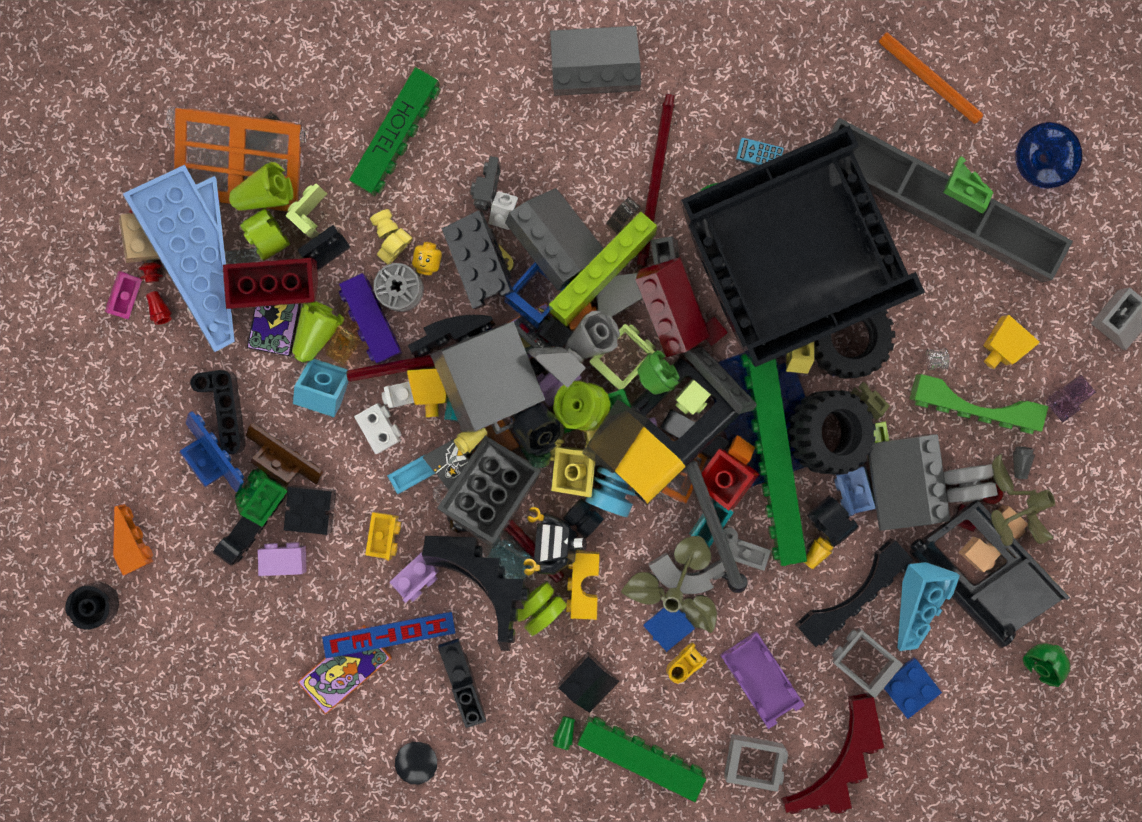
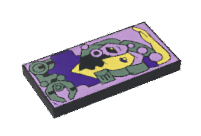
[247,304,301,357]

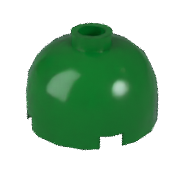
[1023,643,1071,687]

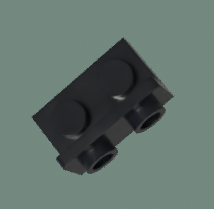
[297,225,350,271]

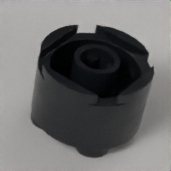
[513,403,564,456]
[807,495,859,547]
[65,582,119,630]

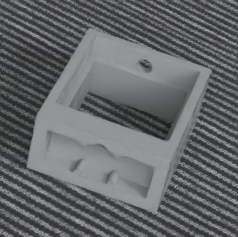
[832,628,903,698]
[724,734,788,792]

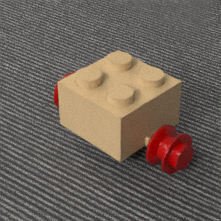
[119,210,163,283]

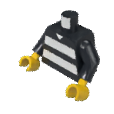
[523,507,587,576]

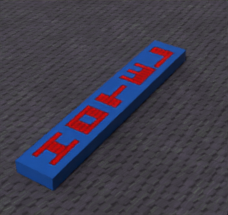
[322,611,456,658]

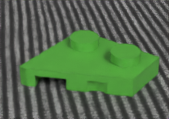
[943,156,993,213]

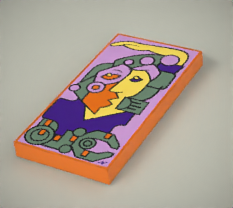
[298,625,392,715]

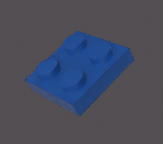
[884,657,942,719]

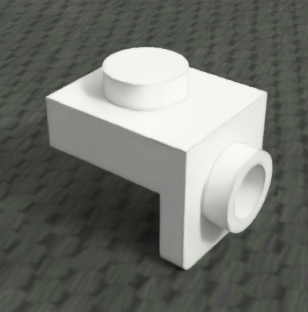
[488,191,518,230]

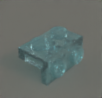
[487,540,532,579]

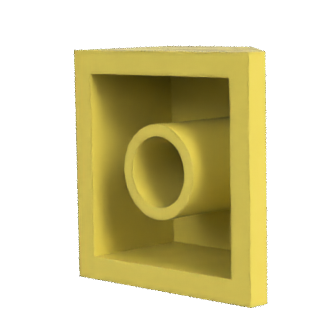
[551,447,596,497]

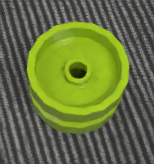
[553,381,610,431]
[518,581,567,636]

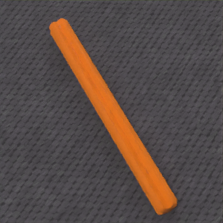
[879,32,983,124]

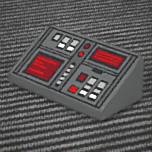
[514,316,553,348]

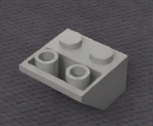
[1091,287,1142,351]

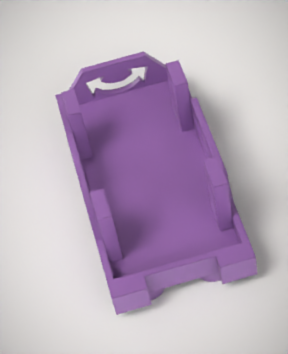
[720,631,805,729]

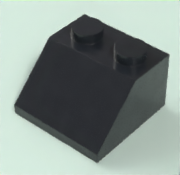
[558,652,619,713]

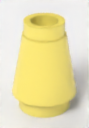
[454,428,488,454]

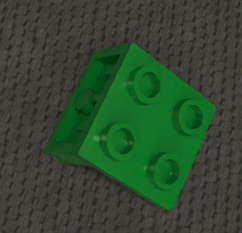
[235,468,287,527]

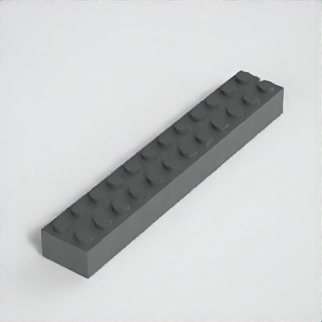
[828,118,1073,283]

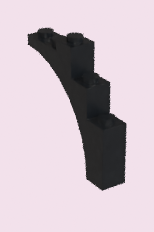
[422,536,529,651]

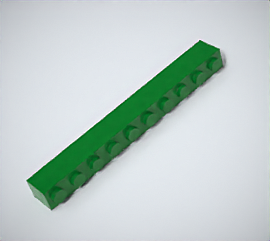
[741,353,807,566]

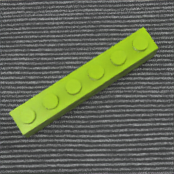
[549,212,657,326]

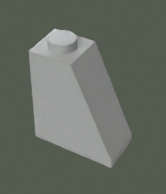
[596,273,643,318]

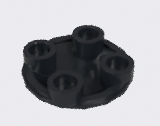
[395,742,438,785]

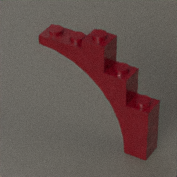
[781,692,884,814]

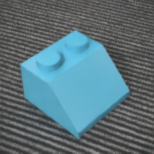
[293,359,349,417]

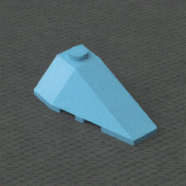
[897,562,960,651]

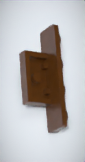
[246,423,323,487]

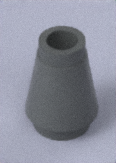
[1013,446,1035,479]

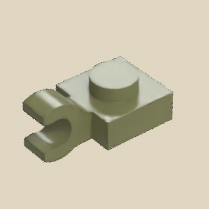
[850,382,890,420]

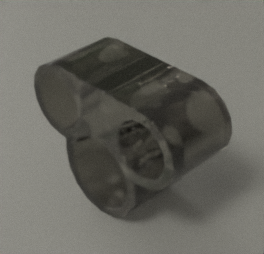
[606,196,641,234]

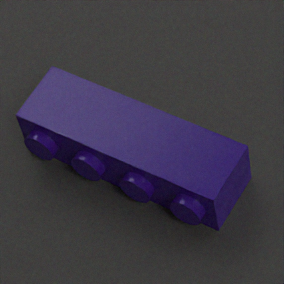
[339,273,402,364]

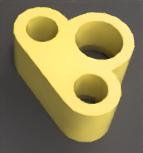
[377,228,413,265]

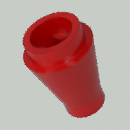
[146,291,172,325]

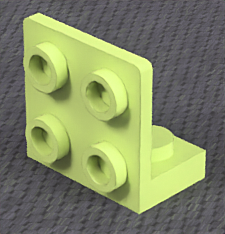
[285,184,327,239]

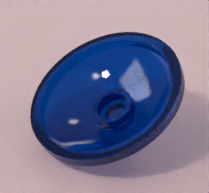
[1015,122,1082,189]

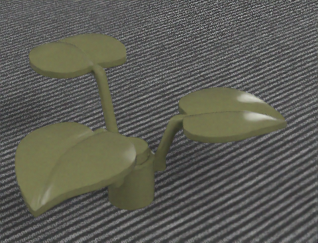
[991,454,1056,546]
[621,536,717,633]

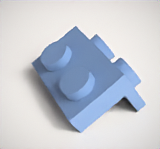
[834,466,876,516]

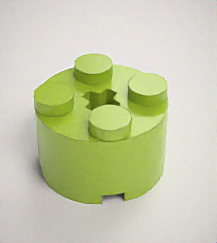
[240,208,290,261]

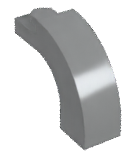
[648,553,725,594]

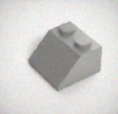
[527,347,586,388]

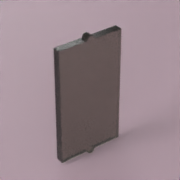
[582,399,648,474]

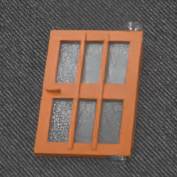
[167,107,307,212]

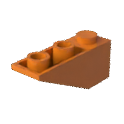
[113,504,153,576]

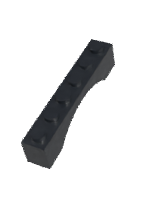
[795,538,913,647]

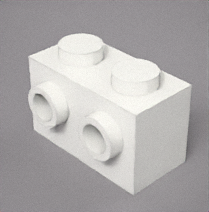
[354,403,402,454]

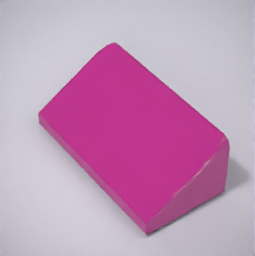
[105,271,142,320]

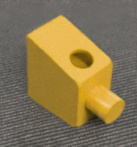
[983,315,1040,369]
[407,369,448,417]

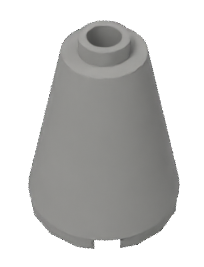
[563,311,620,359]

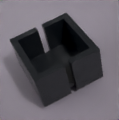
[283,485,336,535]

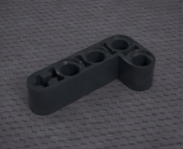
[190,370,246,455]
[213,494,287,566]

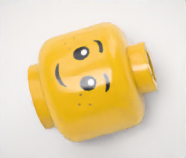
[412,242,442,275]

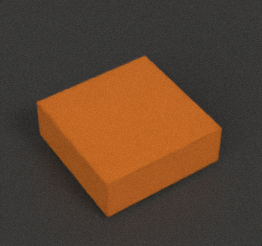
[728,435,755,465]

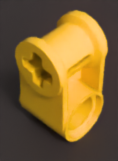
[666,642,707,684]

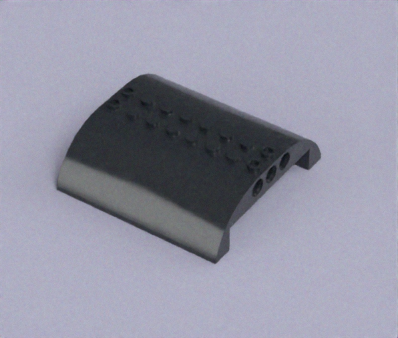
[681,125,925,367]

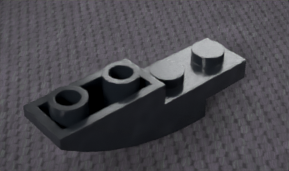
[408,315,496,358]
[438,638,486,728]

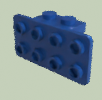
[179,411,244,492]

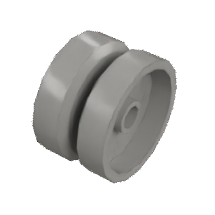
[943,464,998,503]

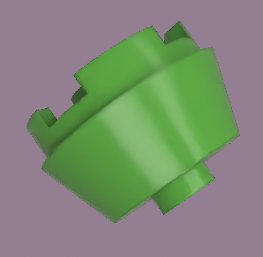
[637,350,680,395]

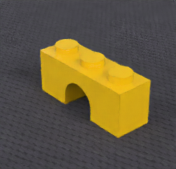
[566,551,600,620]

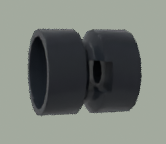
[563,498,604,539]

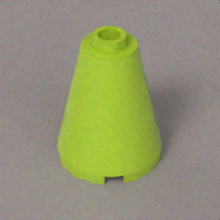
[229,162,293,211]
[292,301,344,363]

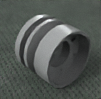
[374,263,424,312]

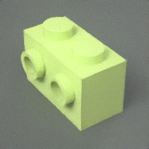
[674,379,711,414]

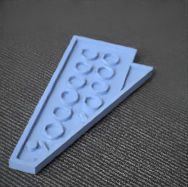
[123,165,235,352]

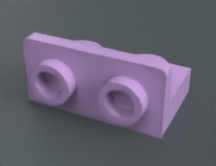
[389,552,439,603]

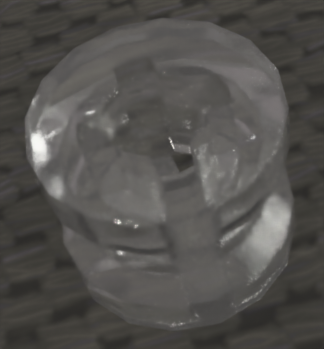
[926,348,950,371]

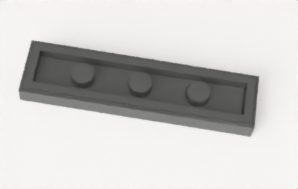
[684,346,757,414]

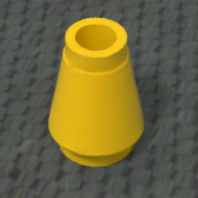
[804,536,834,569]

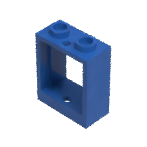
[504,262,570,329]

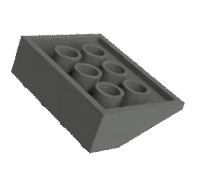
[550,26,641,96]
[505,188,604,291]
[868,434,950,531]
[437,436,541,548]

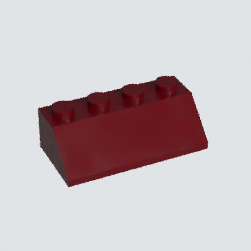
[635,257,710,358]
[223,258,318,309]

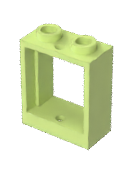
[589,324,656,390]

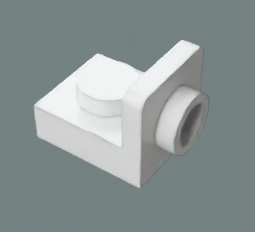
[382,382,414,408]

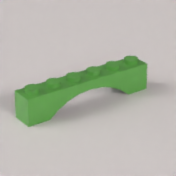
[909,374,1048,435]

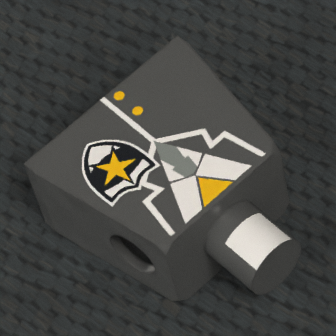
[423,438,478,489]

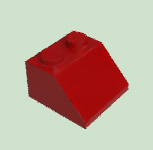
[701,448,760,511]

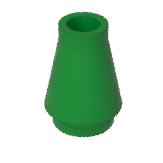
[552,716,575,750]

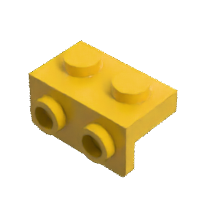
[365,512,401,561]

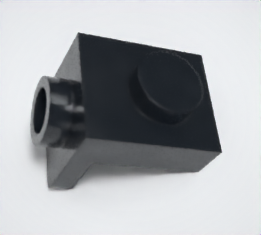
[538,317,573,347]

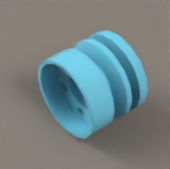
[585,466,636,517]

